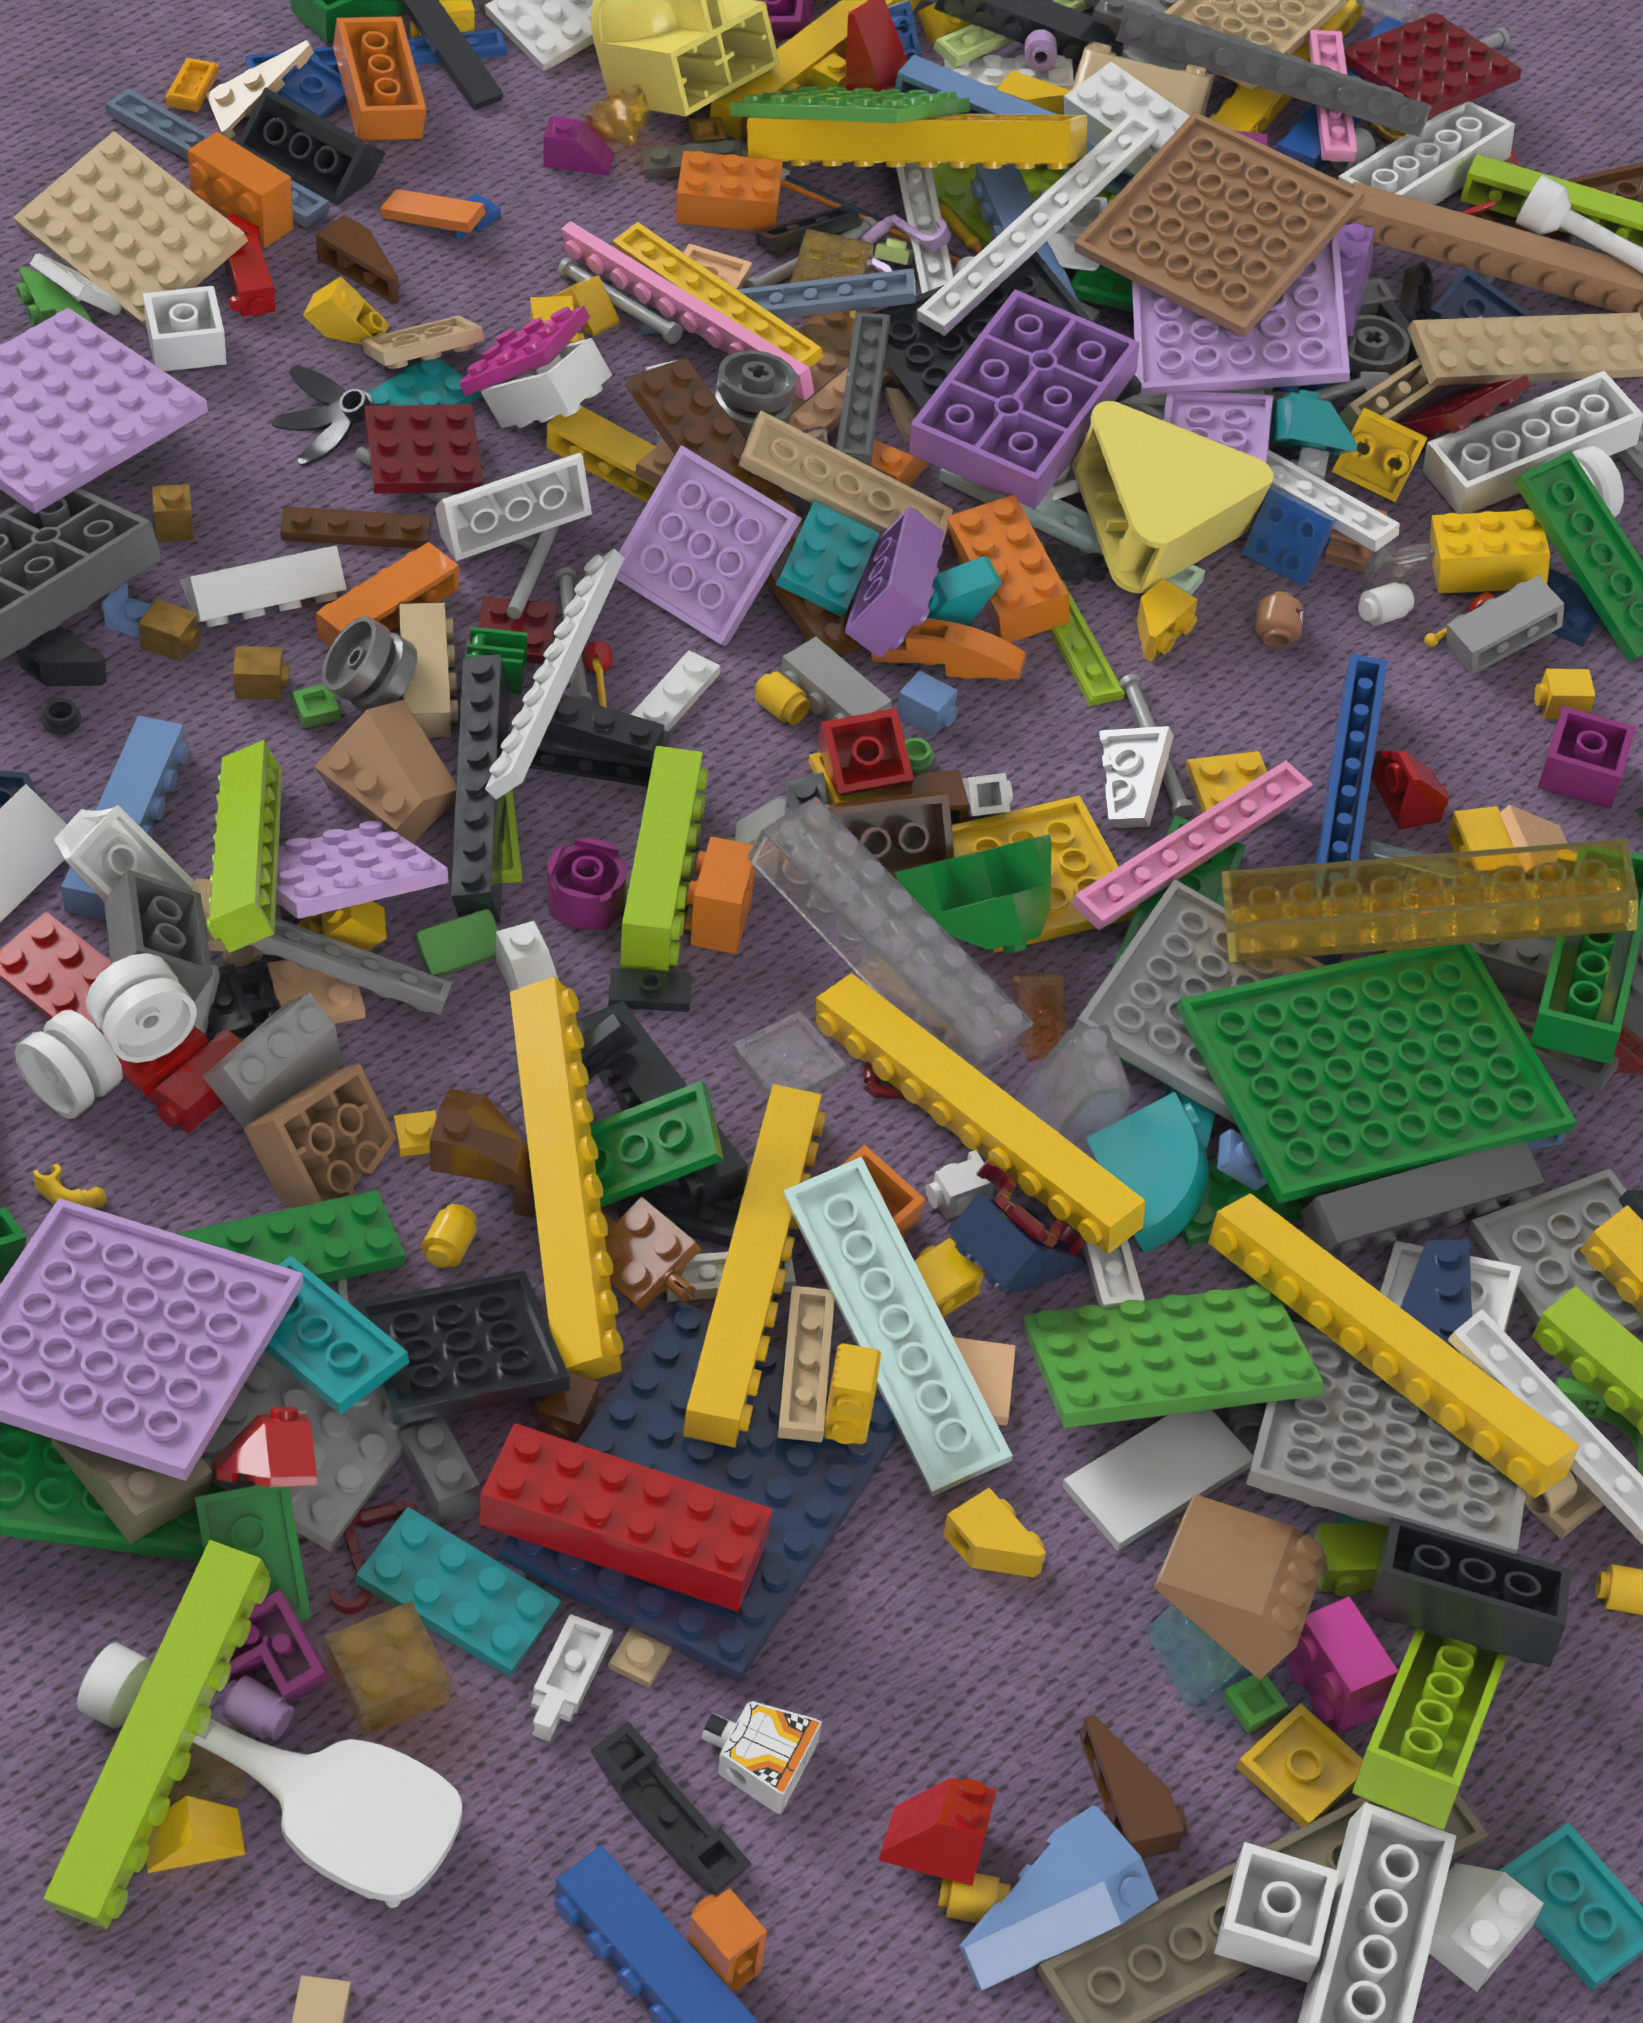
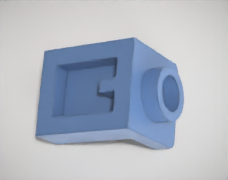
[101,582,152,639]
[1217,1129,1267,1191]

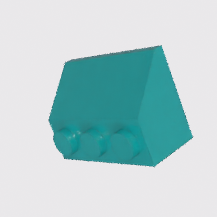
[1269,390,1357,457]

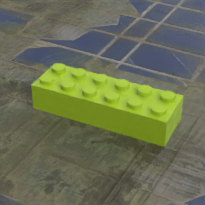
[620,746,709,971]
[1352,1628,1508,1830]

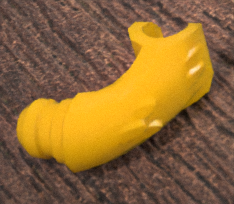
[33,1164,107,1209]

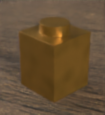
[152,484,194,542]
[139,599,202,662]
[233,646,290,700]

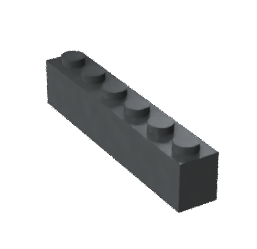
[1300,1142,1545,1259]

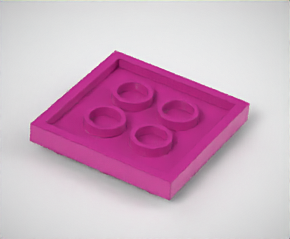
[459,305,591,396]

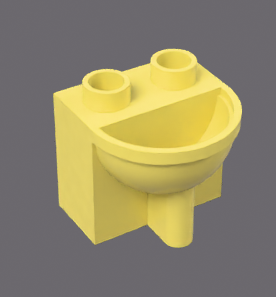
[591,0,780,116]

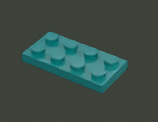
[265,1255,409,1415]
[355,1507,561,1677]

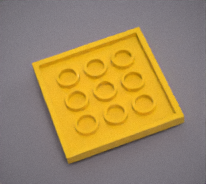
[951,795,1137,953]

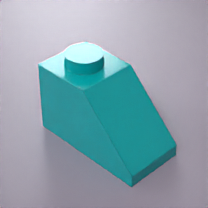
[927,556,1002,626]

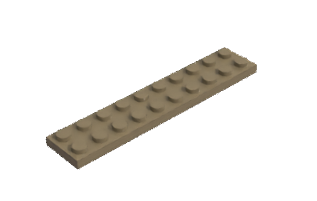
[1037,1793,1489,2023]

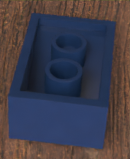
[947,1192,1087,1292]

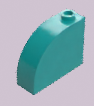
[1086,1092,1209,1252]

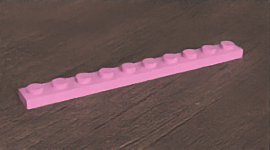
[561,221,815,401]

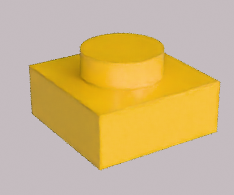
[394,1110,437,1157]

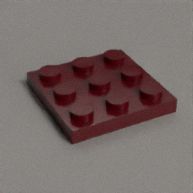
[1396,374,1531,438]
[364,405,484,494]

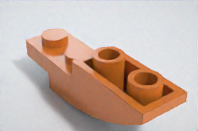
[871,618,1026,681]

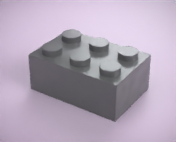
[104,869,213,1002]

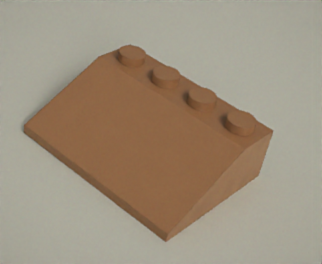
[1154,1494,1327,1680]

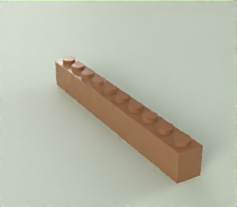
[1345,182,1643,319]

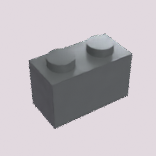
[401,1416,480,1527]

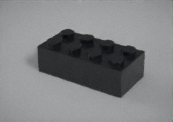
[1368,1517,1571,1668]

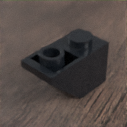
[18,626,107,686]

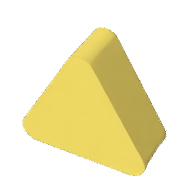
[1071,401,1274,593]

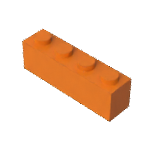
[316,542,459,647]

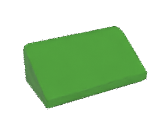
[415,909,498,977]

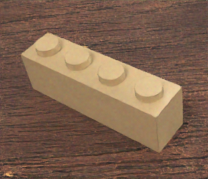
[399,603,458,737]

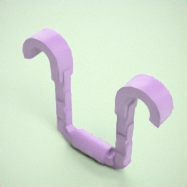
[853,215,951,272]

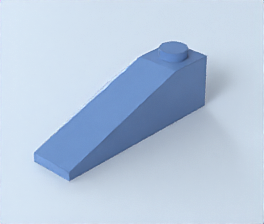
[959,1806,1159,1990]

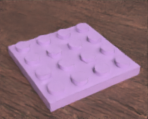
[615,445,802,646]
[276,821,449,919]

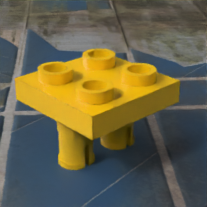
[1332,407,1428,502]

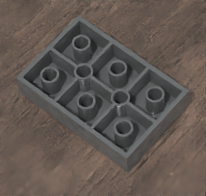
[0,488,162,662]

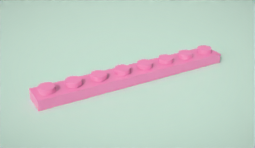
[1071,760,1313,930]

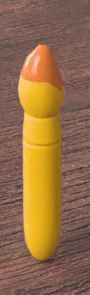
[939,204,982,254]

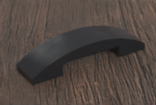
[591,1721,752,1895]

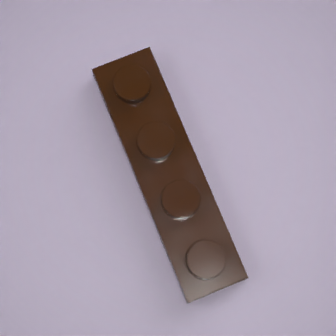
[280,506,431,549]

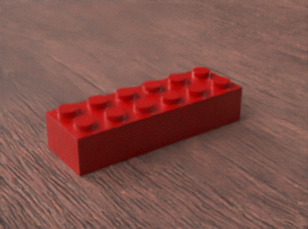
[479,1423,773,1612]

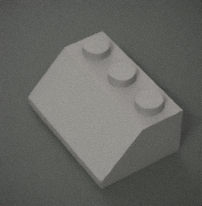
[202,992,342,1128]

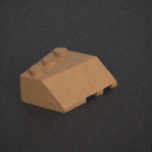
[314,700,457,844]
[243,1064,396,1208]

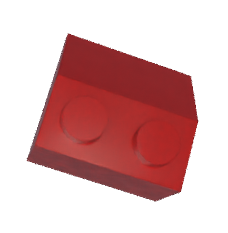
[818,708,914,796]
[878,1777,997,1886]

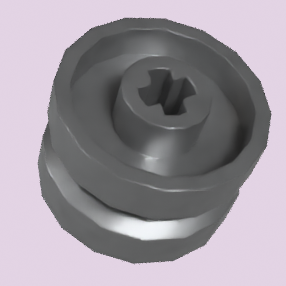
[1334,315,1410,397]
[715,350,797,438]
[321,616,417,712]

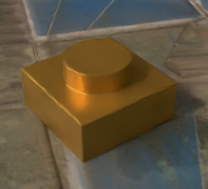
[688,117,727,144]

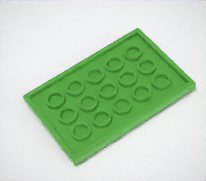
[730,86,970,123]
[1023,1285,1323,1428]

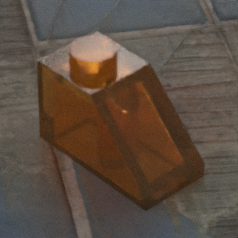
[1014,972,1066,1059]

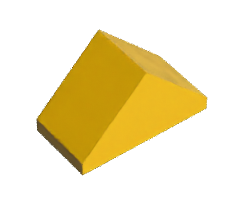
[551,275,620,337]
[146,1796,245,1873]

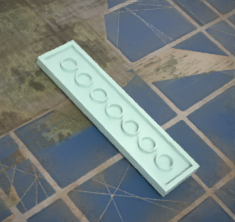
[783,1157,1013,1497]

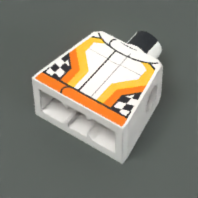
[701,1701,822,1815]

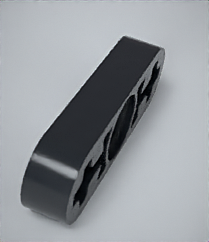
[1399,262,1434,323]

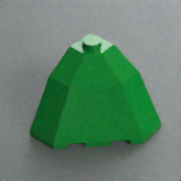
[895,834,1052,954]

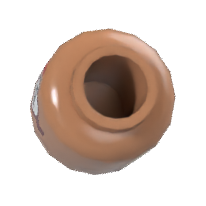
[1255,591,1304,648]

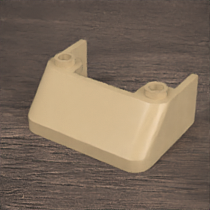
[1071,42,1215,116]

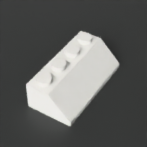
[435,453,592,561]
[179,545,347,628]

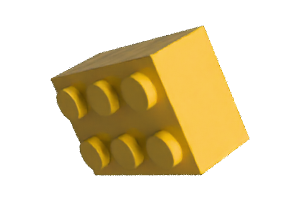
[1429,509,1550,594]

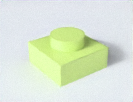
[874,238,914,265]

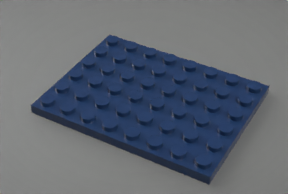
[499,1300,900,1683]

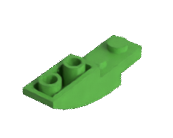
[16,267,93,327]

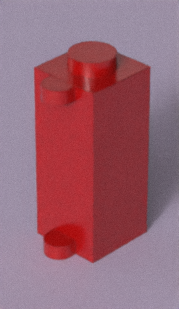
[224,234,276,317]
[148,1028,243,1134]

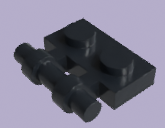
[208,961,281,1039]

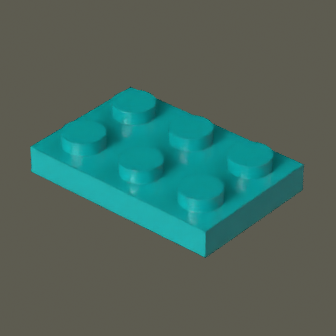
[368,358,481,406]
[776,500,880,618]
[1499,1823,1643,1991]

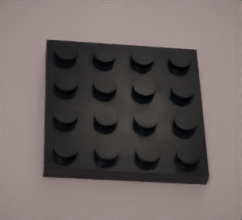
[355,1271,570,1425]

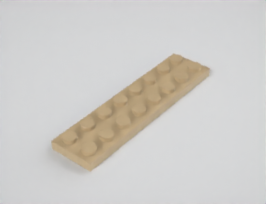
[1407,313,1643,386]

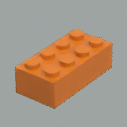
[333,17,426,141]
[947,494,1070,642]

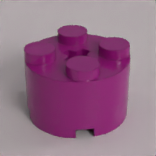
[547,838,628,931]

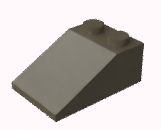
[51,1438,213,1544]

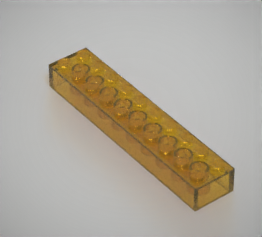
[1221,838,1639,963]

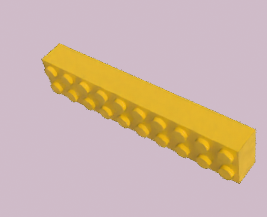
[747,114,1087,170]

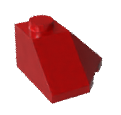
[1371,750,1449,830]
[211,1406,317,1487]

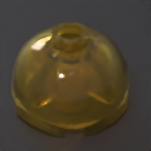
[582,84,649,146]

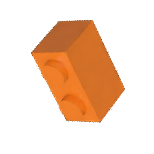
[688,1888,767,1993]

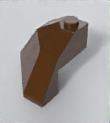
[430,1089,536,1218]

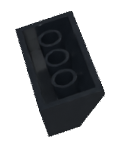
[237,87,386,205]

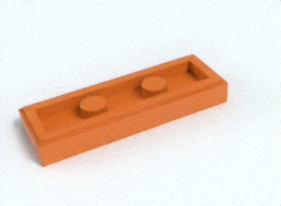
[380,189,486,233]

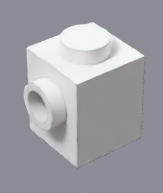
[962,773,1013,817]

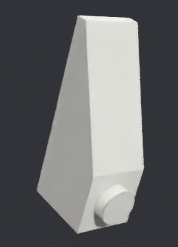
[496,921,559,991]

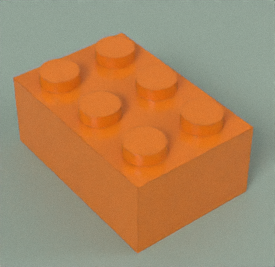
[188,132,293,248]
[676,151,783,231]

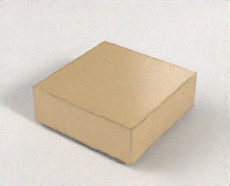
[292,1975,351,2023]

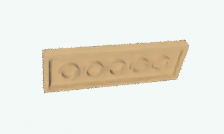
[738,411,953,547]

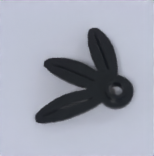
[271,365,374,466]

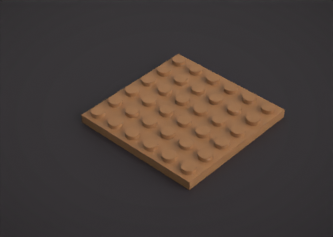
[1074,111,1364,338]

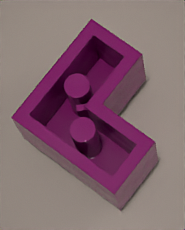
[226,1590,333,1702]

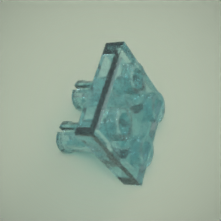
[1145,1604,1252,1706]

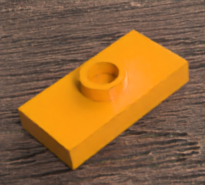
[165,58,219,112]

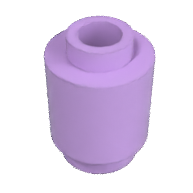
[1025,30,1057,71]
[220,1676,294,1741]

